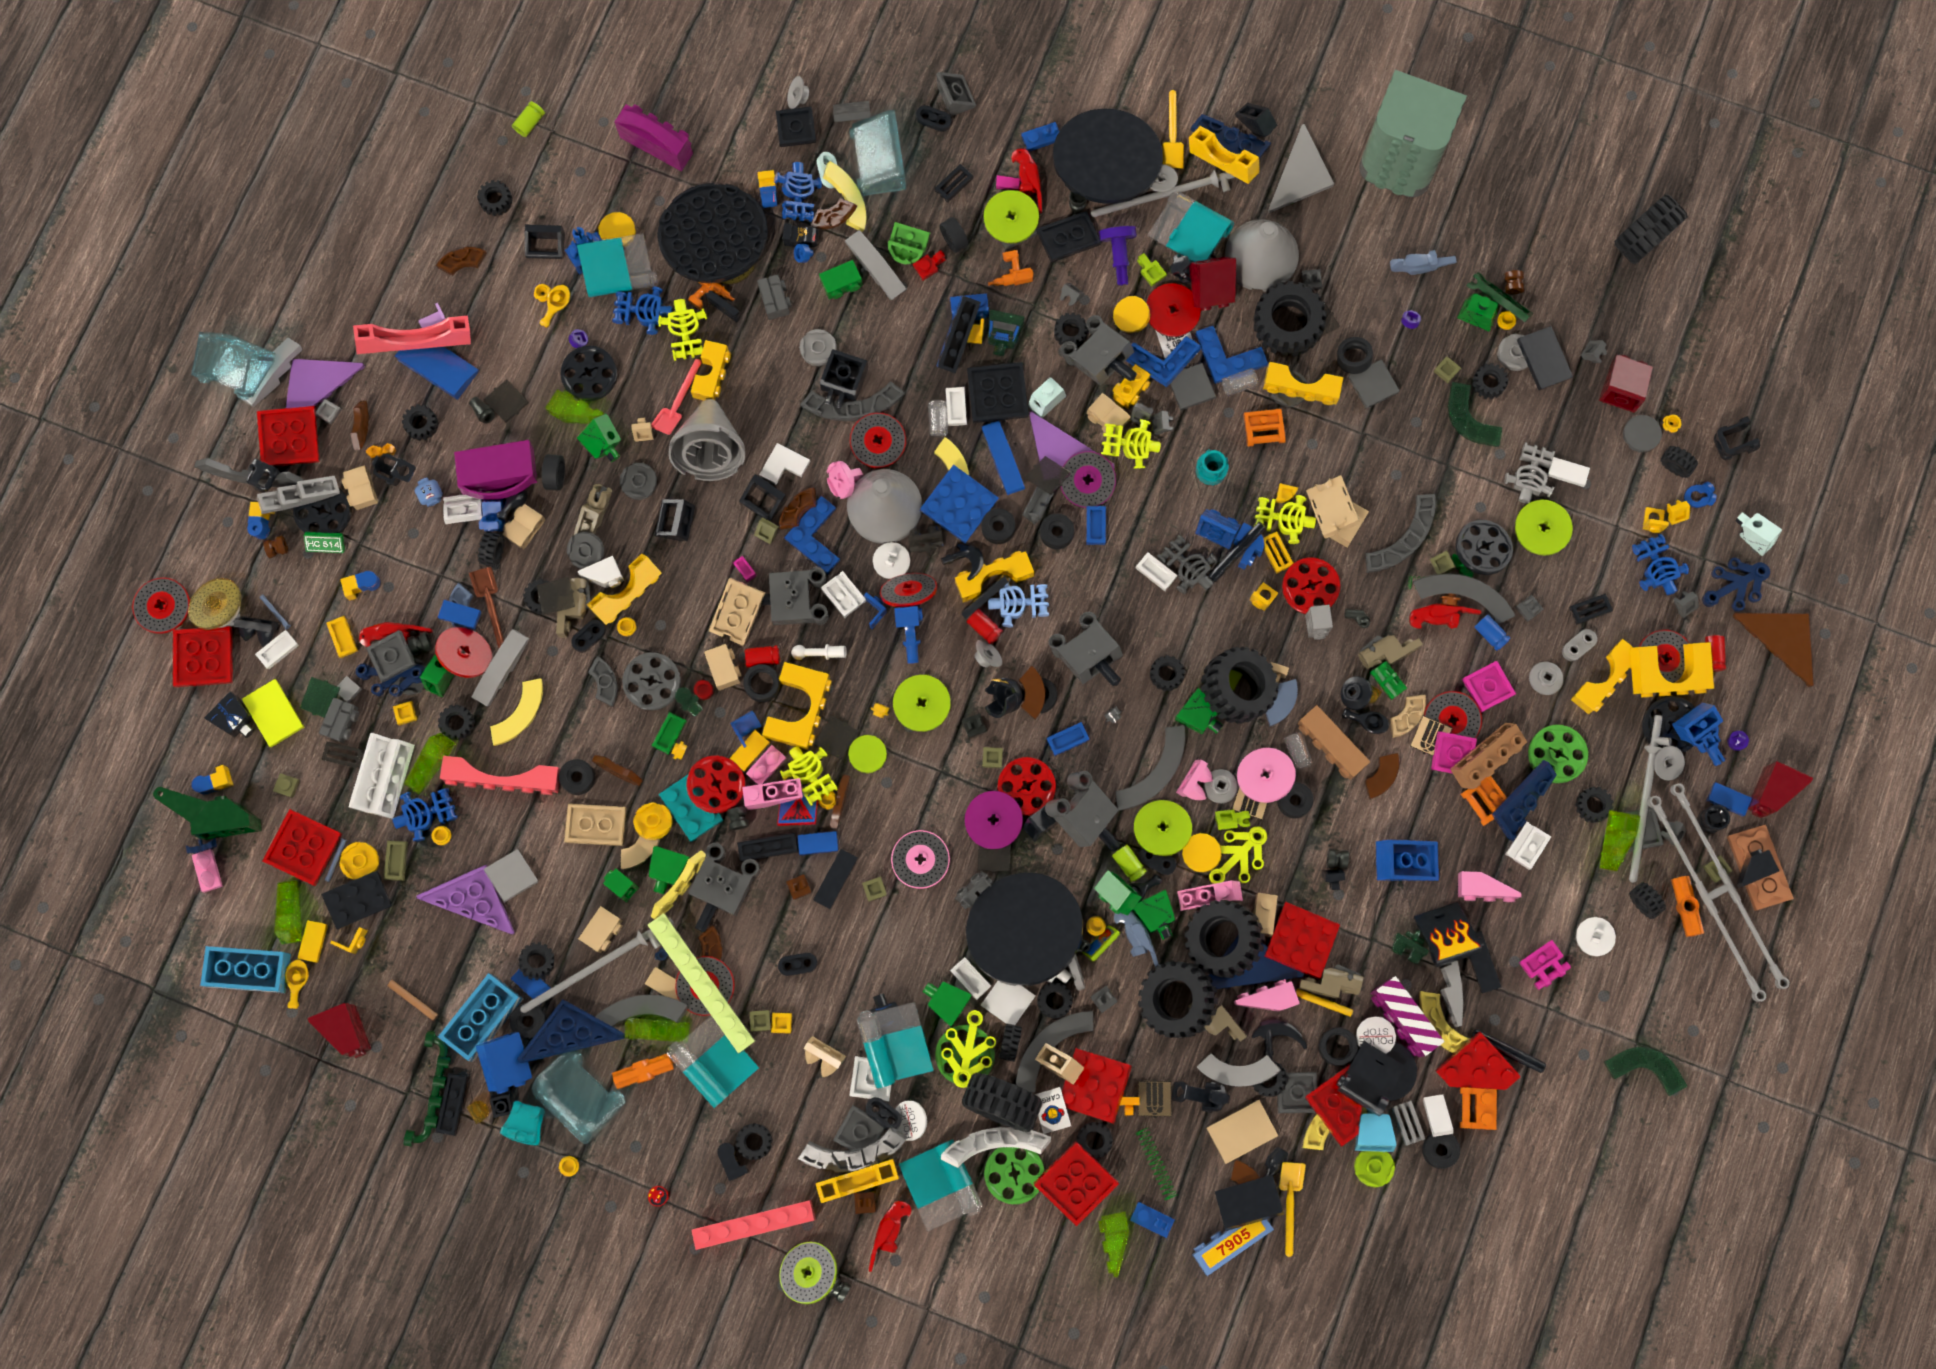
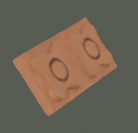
[1727,825,1794,911]

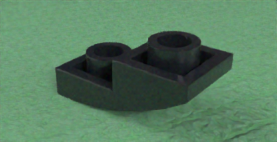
[489,1087,513,1118]

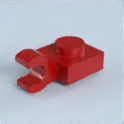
[912,250,946,281]

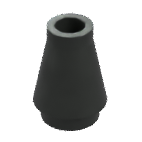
[469,397,495,424]

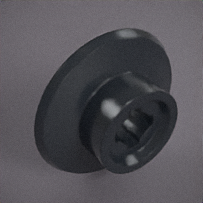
[1341,676,1372,710]

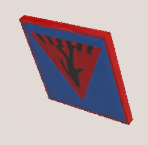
[777,791,819,826]

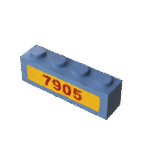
[1192,1219,1274,1276]

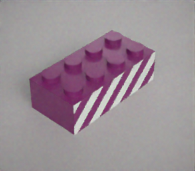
[1370,976,1445,1058]

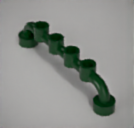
[403,1031,451,1147]

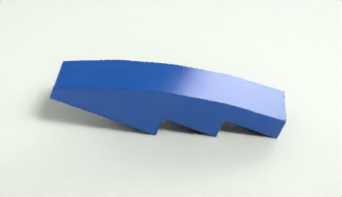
[981,421,1025,495]

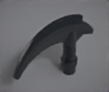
[941,543,984,580]
[1251,1020,1307,1061]

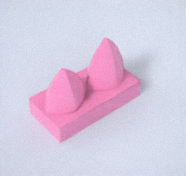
[746,745,787,785]
[1176,760,1213,800]
[192,849,223,893]

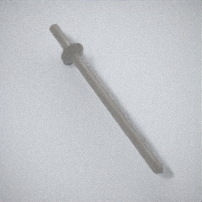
[1091,170,1234,217]
[1629,715,1672,883]
[520,917,674,1013]

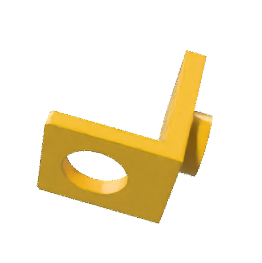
[967,319,984,344]
[1643,507,1669,533]
[1250,582,1278,611]
[330,927,368,954]

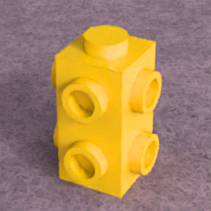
[1112,364,1151,409]

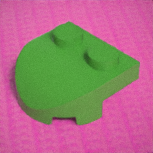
[888,222,931,264]

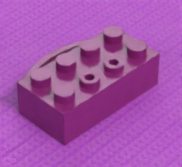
[614,104,693,172]
[454,440,538,500]

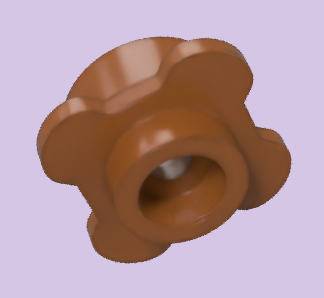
[1440,593,1461,606]

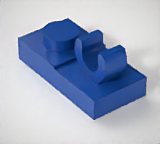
[1021,122,1059,152]
[1130,1202,1175,1238]

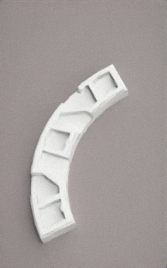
[941,1127,1051,1168]

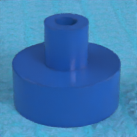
[794,244,813,263]

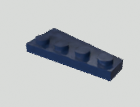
[1190,114,1271,159]
[1492,760,1557,842]

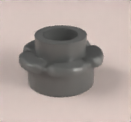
[1104,706,1122,723]

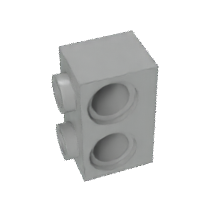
[1305,605,1333,640]

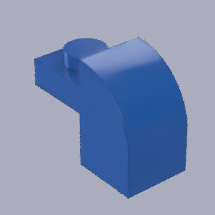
[479,498,505,532]
[1233,523,1264,570]

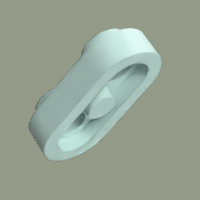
[817,152,837,188]

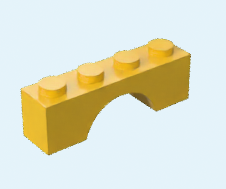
[1189,126,1260,184]
[1263,362,1343,405]
[955,551,1034,603]
[587,553,661,625]
[1571,639,1634,714]
[816,1159,900,1203]

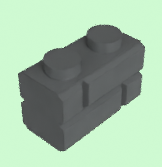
[757,275,792,320]
[319,698,359,744]

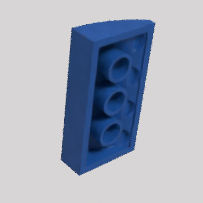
[395,347,479,400]

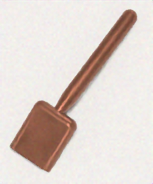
[469,567,504,649]

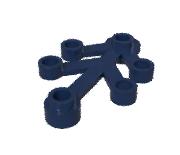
[1702,558,1770,612]
[356,663,425,697]

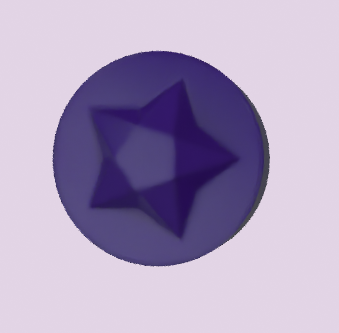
[1401,310,1421,329]
[569,329,588,348]
[1727,731,1749,751]

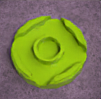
[848,735,887,774]
[1354,1151,1395,1187]

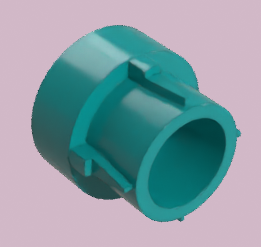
[1196,449,1229,485]

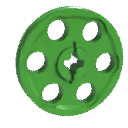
[1528,725,1588,783]
[935,1025,995,1083]
[984,1147,1044,1204]

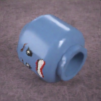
[414,478,443,507]

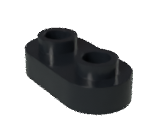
[916,105,951,132]
[571,620,606,653]
[1139,849,1176,876]
[778,953,818,976]
[865,1097,902,1130]

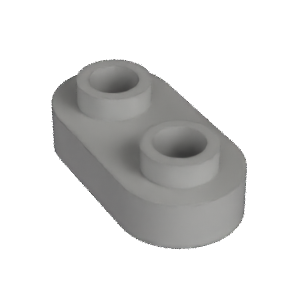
[1562,629,1597,661]

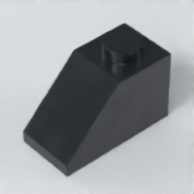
[1235,103,1278,137]
[1736,849,1779,888]

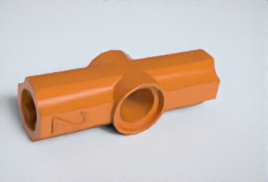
[1671,876,1704,937]
[612,1053,674,1089]

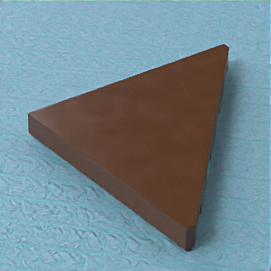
[1733,613,1814,687]

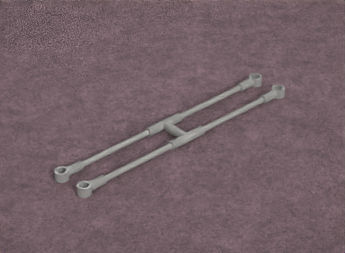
[1647,783,1789,1002]

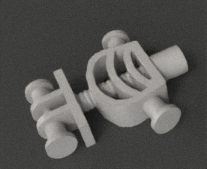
[1504,442,1555,504]

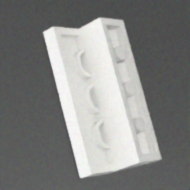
[349,733,415,819]

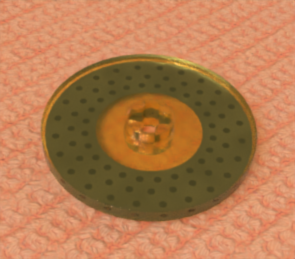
[188,578,241,630]

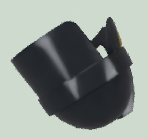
[985,678,1024,718]

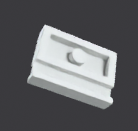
[443,495,483,524]
[821,571,866,618]
[1505,822,1551,870]

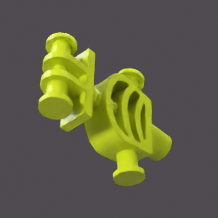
[658,299,707,361]
[1101,419,1161,469]
[1254,495,1316,544]
[780,746,838,806]

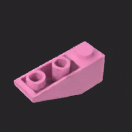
[742,778,803,810]
[1458,871,1521,902]
[1177,880,1243,911]
[1234,979,1300,1011]

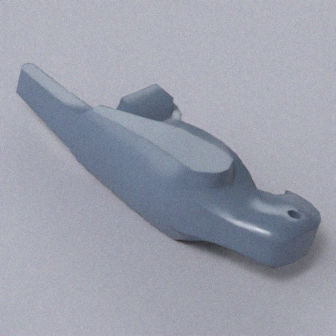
[1390,250,1457,275]
[1114,911,1159,969]

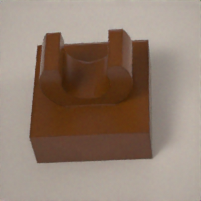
[786,874,812,900]
[854,1192,876,1214]

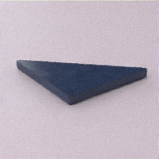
[1208,934,1305,989]
[517,999,625,1063]

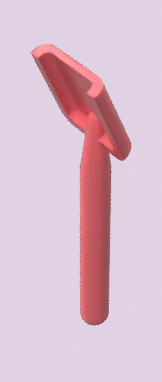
[651,359,701,435]

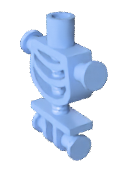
[988,578,1049,628]

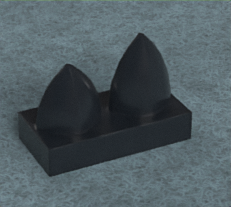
[234,616,279,647]

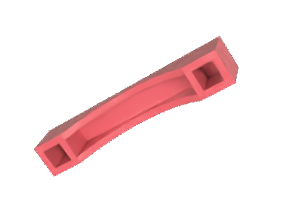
[353,316,471,354]
[440,756,560,795]
[692,1200,816,1250]

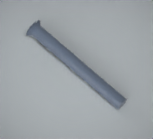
[259,595,291,630]
[325,838,348,882]

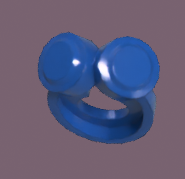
[1684,482,1717,508]

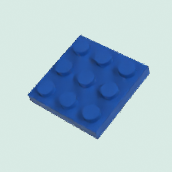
[920,464,999,543]

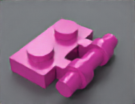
[1519,940,1571,990]

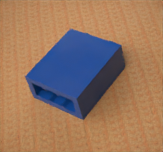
[476,1032,532,1094]

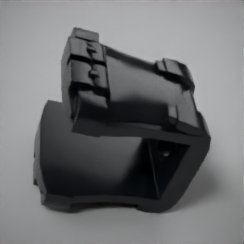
[1713,416,1761,460]

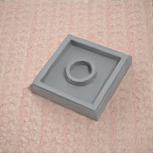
[484,849,538,903]

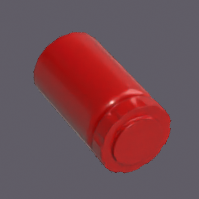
[966,609,1003,644]
[1705,635,1726,672]
[745,645,780,668]

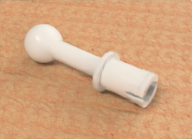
[791,644,847,660]

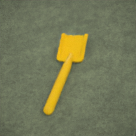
[1162,90,1184,169]
[1279,1162,1306,1257]

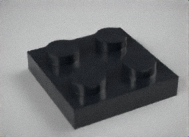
[776,106,816,147]

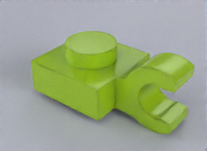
[1137,253,1167,287]
[1215,810,1250,830]

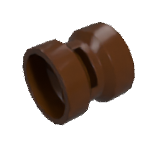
[1505,270,1524,295]
[263,535,289,559]

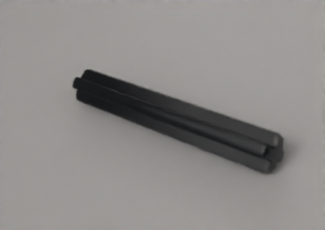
[1209,522,1266,582]
[1471,1029,1546,1073]

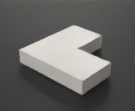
[759,443,810,485]

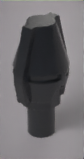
[1264,1147,1288,1177]

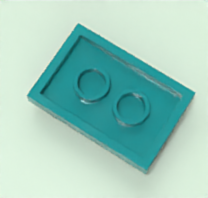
[659,775,724,842]

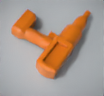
[988,250,1033,286]
[688,282,735,310]

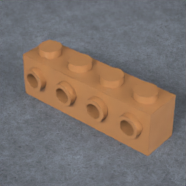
[1298,705,1370,780]
[1450,723,1527,789]

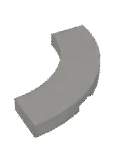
[1197,1054,1281,1087]

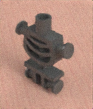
[1157,535,1218,594]

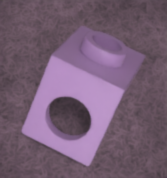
[419,303,445,328]

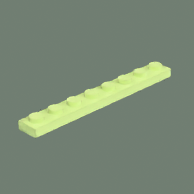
[648,913,755,1053]

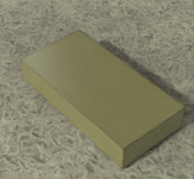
[383,841,408,881]

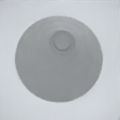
[1225,219,1299,291]
[669,399,745,481]
[847,469,922,544]

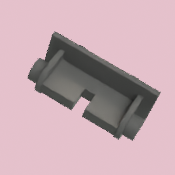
[1022,483,1054,525]
[954,871,993,910]

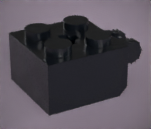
[820,349,868,408]

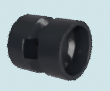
[1697,805,1730,834]

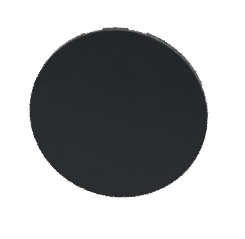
[1053,108,1163,204]
[657,183,768,283]
[966,873,1083,986]

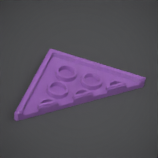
[286,359,365,408]
[1029,412,1115,482]
[417,865,515,935]

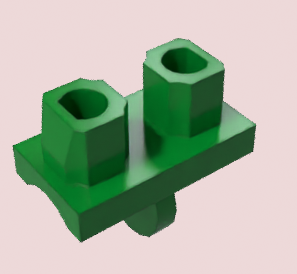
[1370,661,1407,700]

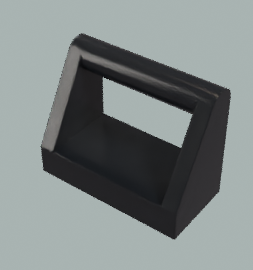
[524,224,565,259]
[739,474,787,522]
[654,499,695,541]

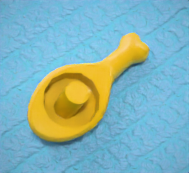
[540,285,570,328]
[285,960,308,1009]

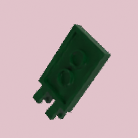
[1466,272,1534,322]

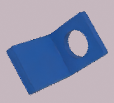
[864,592,887,629]
[730,711,761,748]

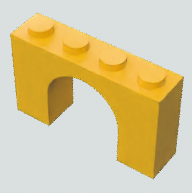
[1630,642,1714,697]
[762,662,832,750]

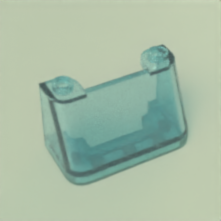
[849,109,906,196]
[191,332,276,400]
[531,1050,626,1144]

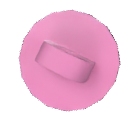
[827,461,864,499]

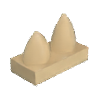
[804,1036,846,1077]

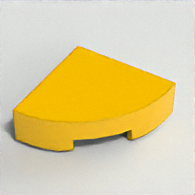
[1275,483,1298,503]

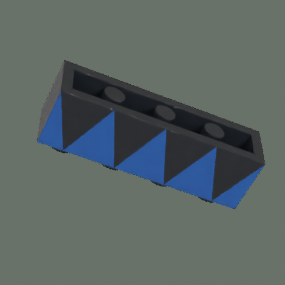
[936,295,981,374]

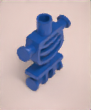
[774,162,822,222]
[612,286,673,335]
[1632,534,1689,596]
[393,788,458,841]

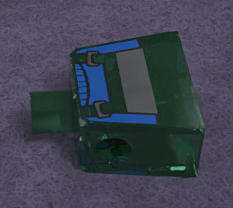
[988,310,1025,356]

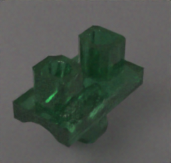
[675,687,703,717]
[1391,929,1429,964]

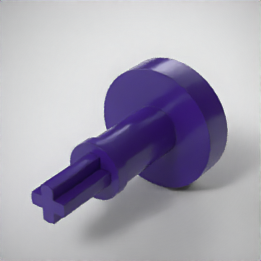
[1099,226,1137,286]

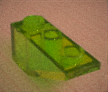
[545,389,604,424]
[404,733,455,794]
[1599,810,1640,871]
[274,880,302,944]
[624,1018,690,1043]
[1098,1211,1129,1278]

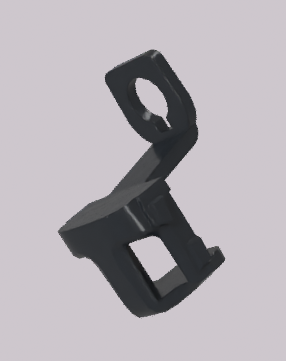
[1169,253,1216,284]
[372,453,416,486]
[246,458,291,493]
[1171,1081,1230,1113]

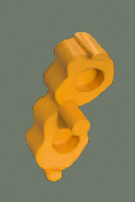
[366,443,396,458]

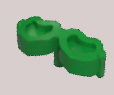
[1451,554,1473,577]

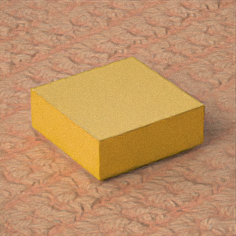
[393,701,417,725]
[771,1013,792,1034]

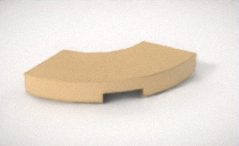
[1389,695,1426,738]
[621,837,660,870]

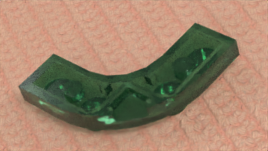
[1448,382,1502,447]
[1603,1047,1688,1096]

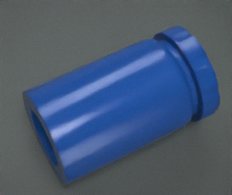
[1474,615,1511,651]

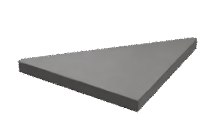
[1268,124,1334,213]

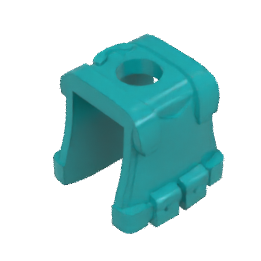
[500,1101,545,1146]

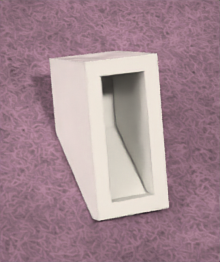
[578,556,624,588]

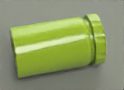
[512,101,545,137]
[1112,845,1147,883]

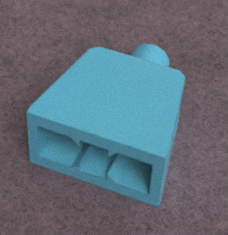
[1355,1110,1396,1152]

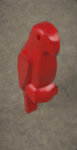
[1011,148,1042,214]
[1409,604,1482,629]
[359,622,433,647]
[869,1200,911,1272]

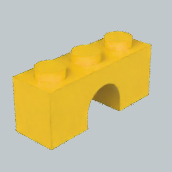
[691,340,731,400]

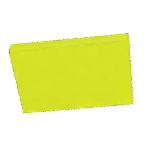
[242,679,305,748]

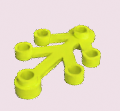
[1209,826,1267,884]
[941,1010,996,1088]

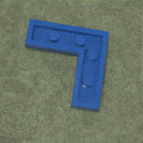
[1195,326,1268,384]
[1126,336,1201,387]
[784,496,840,575]

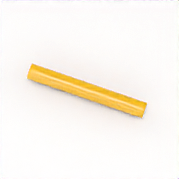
[1296,989,1353,1017]

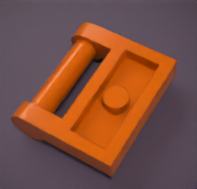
[1243,409,1285,447]
[1461,776,1507,826]
[1460,1087,1497,1130]

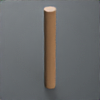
[387,980,438,1021]

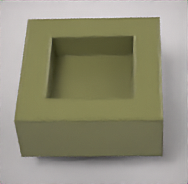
[1434,356,1461,383]
[754,518,779,544]
[1430,551,1456,575]
[982,747,1003,769]
[273,773,300,798]
[1703,855,1732,883]
[862,877,887,902]
[750,1010,771,1032]

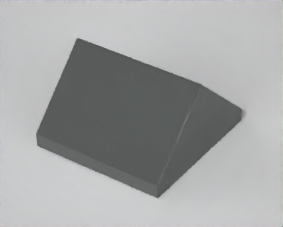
[936,72,976,117]

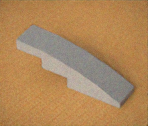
[845,230,906,300]
[240,338,302,407]
[257,476,340,514]
[472,629,530,707]
[1440,961,1463,1028]

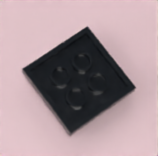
[967,362,1029,423]

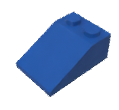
[1195,509,1241,549]
[1376,840,1439,881]

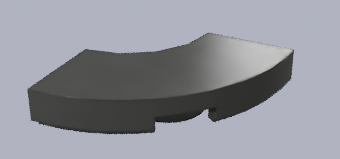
[588,656,618,707]

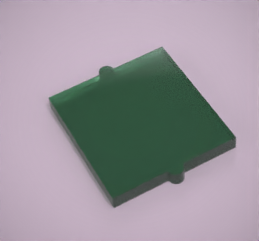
[300,677,340,718]

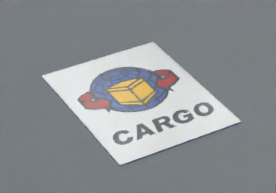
[1035,1087,1071,1134]

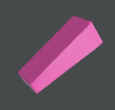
[996,175,1020,191]
[733,556,757,583]

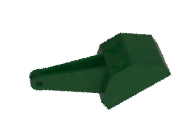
[153,787,262,840]

